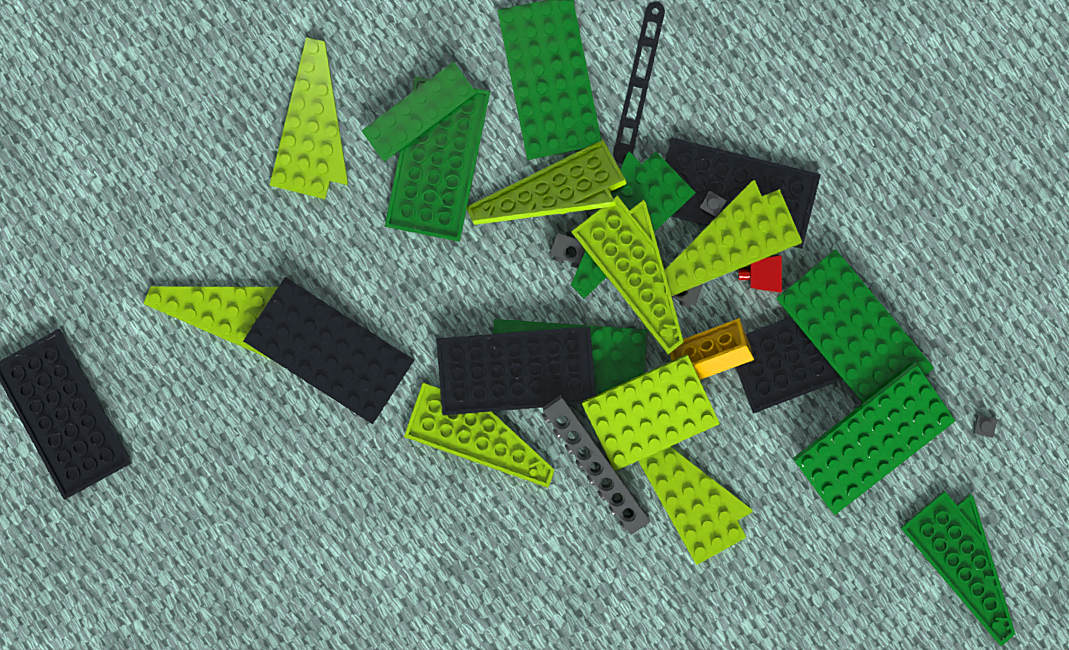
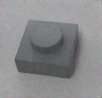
[700,191,726,217]
[973,415,998,438]

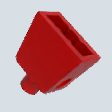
[738,256,782,293]

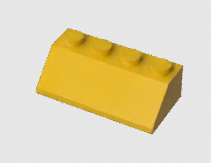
[670,318,754,380]

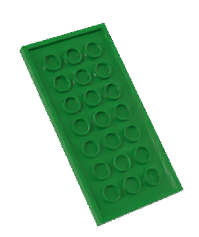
[497,0,601,161]
[385,76,490,242]
[775,249,934,404]
[493,319,647,395]
[792,363,955,515]

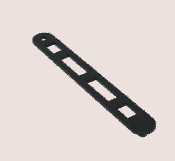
[613,2,665,164]

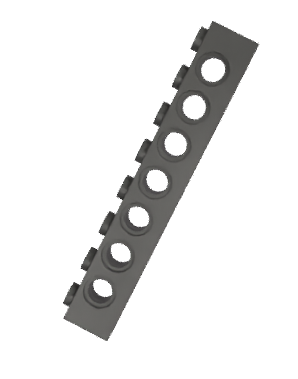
[550,233,703,308]
[542,394,650,535]

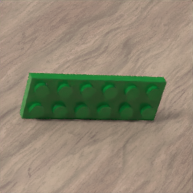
[361,62,477,162]

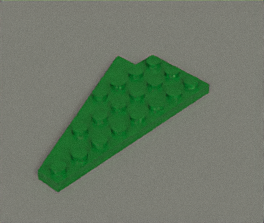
[571,151,696,299]
[900,491,1016,646]

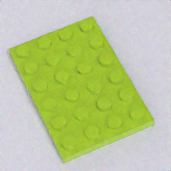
[582,354,720,471]

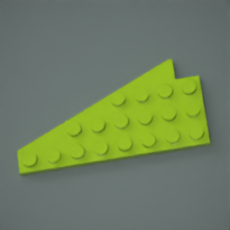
[270,37,348,200]
[467,140,627,225]
[664,180,802,297]
[571,196,684,354]
[143,286,278,359]
[404,383,555,488]
[638,447,753,565]

